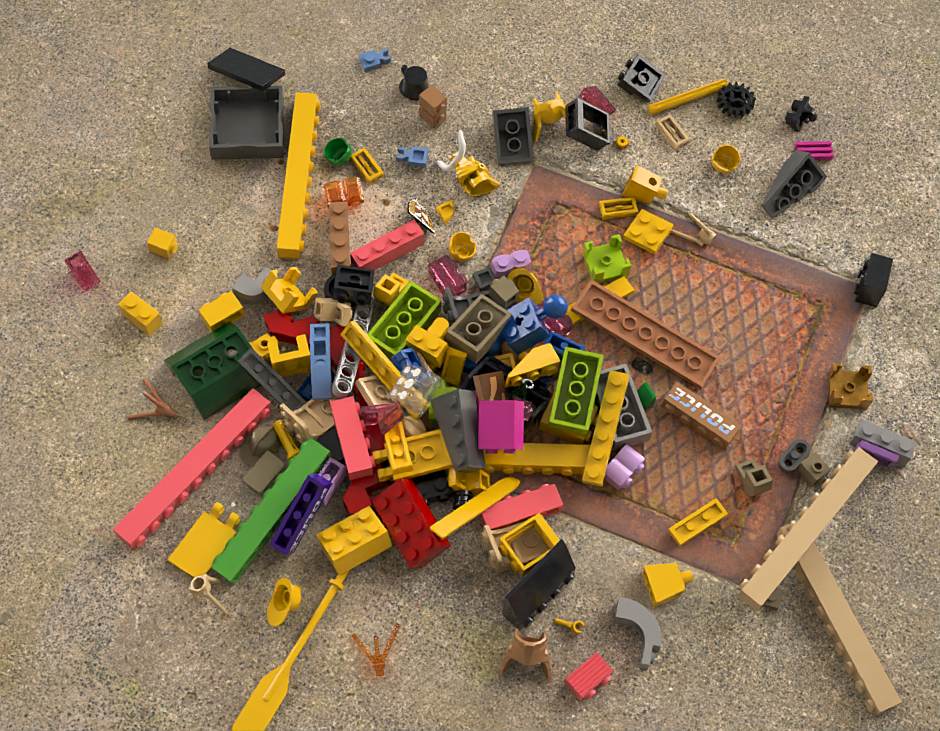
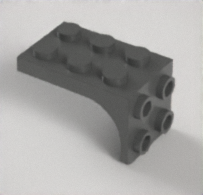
[442,287,509,327]

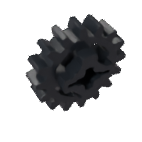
[716,82,756,118]

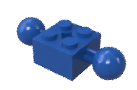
[485,294,568,356]

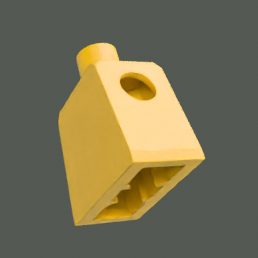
[622,165,668,204]
[642,563,693,608]

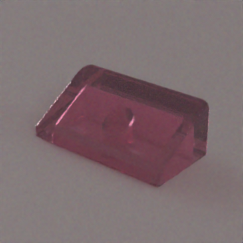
[578,86,616,115]

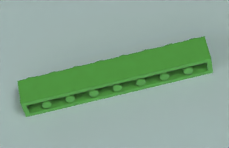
[211,438,332,585]

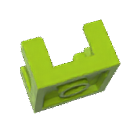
[582,234,631,284]

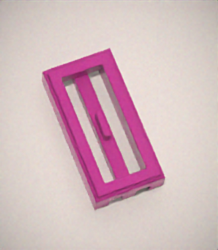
[795,141,834,160]

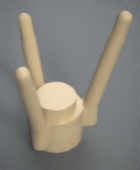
[670,213,717,247]
[188,574,228,615]

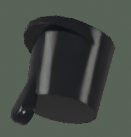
[399,64,429,101]

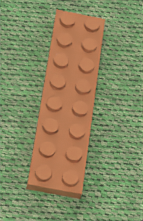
[571,279,721,389]

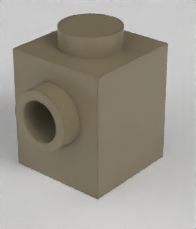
[489,276,519,309]
[796,452,831,487]

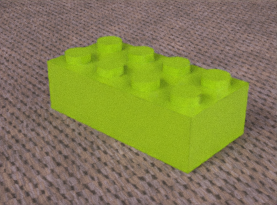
[367,281,442,359]
[548,347,604,435]

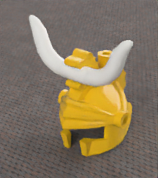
[436,130,501,196]

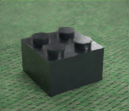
[853,253,893,308]

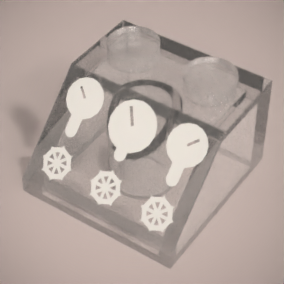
[387,363,441,417]

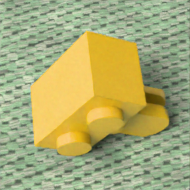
[405,318,450,368]

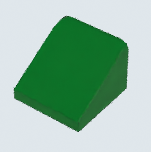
[637,382,656,410]

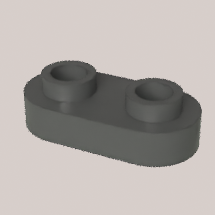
[778,439,811,473]

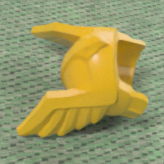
[533,92,566,142]

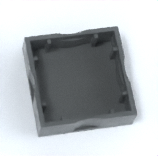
[209,86,284,160]

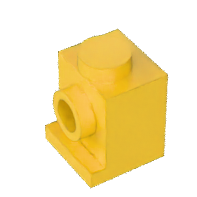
[249,333,279,361]

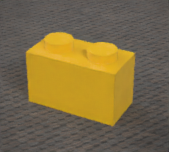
[118,291,162,336]
[198,291,245,332]

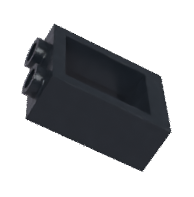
[565,98,610,151]

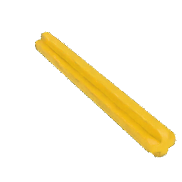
[648,79,728,115]

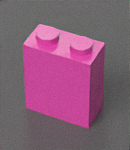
[478,400,524,454]

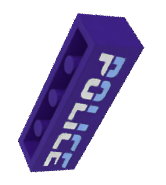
[269,473,333,555]

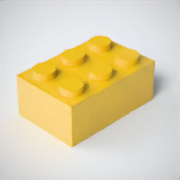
[316,506,392,576]

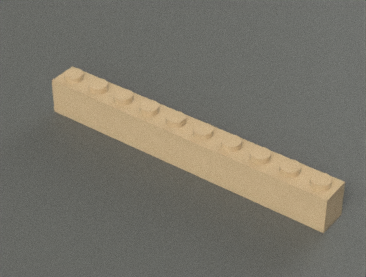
[737,447,878,612]
[776,520,902,717]

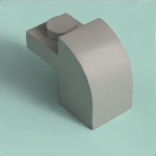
[232,266,271,304]

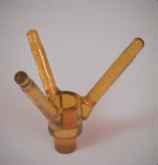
[352,623,400,676]

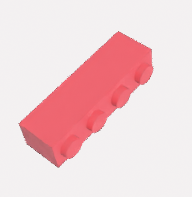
[350,219,424,270]
[330,396,376,480]
[479,484,563,530]

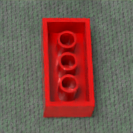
[371,478,451,568]

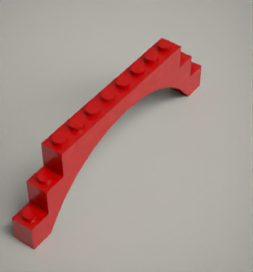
[263,310,390,516]

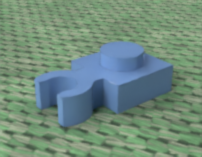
[359,49,391,72]
[396,146,429,168]

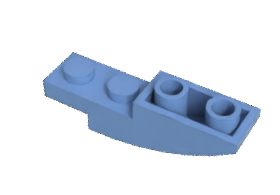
[310,323,332,400]

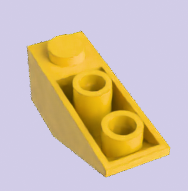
[504,343,561,388]

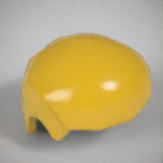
[711,144,741,174]
[448,232,476,262]

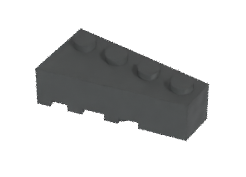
[430,389,486,473]

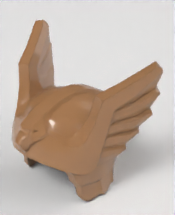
[498,629,552,683]

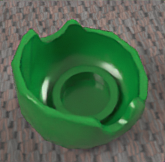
[323,137,352,166]

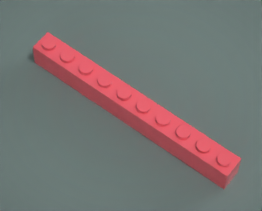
[113,388,272,551]

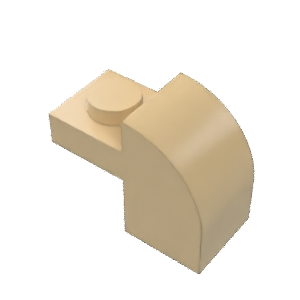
[314,298,352,326]

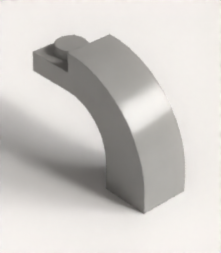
[613,597,662,670]

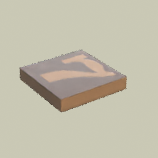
[473,371,509,401]

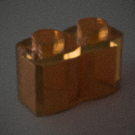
[323,177,364,209]

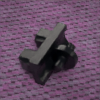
[785,96,817,132]

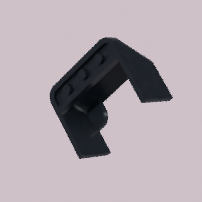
[461,356,552,439]

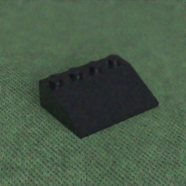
[502,539,576,631]

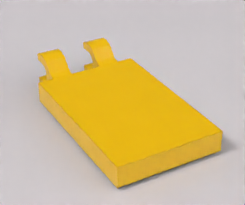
[372,429,453,482]
[168,502,241,578]

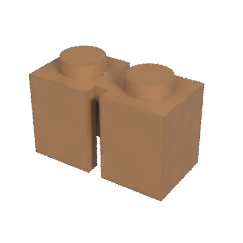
[419,85,447,128]

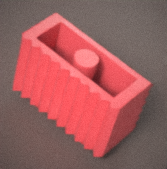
[564,652,613,702]

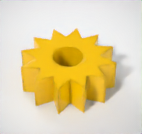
[615,135,629,149]

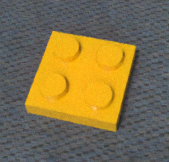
[623,209,674,255]

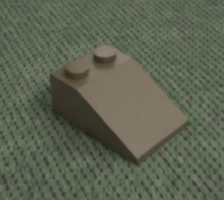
[445,294,512,364]

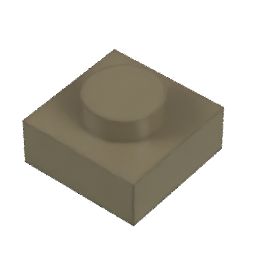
[762,588,783,611]

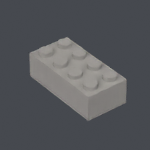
[594,364,652,451]

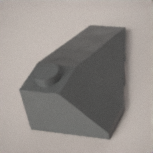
[761,150,827,218]

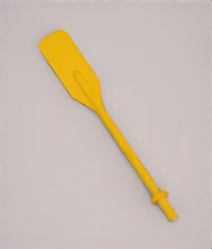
[232,570,350,731]

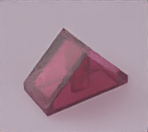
[64,250,101,292]

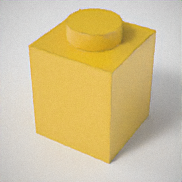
[147,228,178,259]

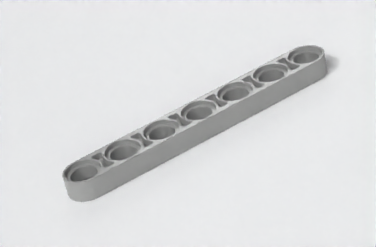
[332,296,375,398]

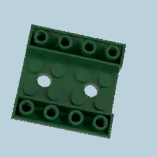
[164,321,261,420]

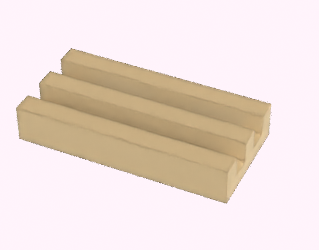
[655,114,690,150]

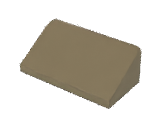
[241,450,285,494]

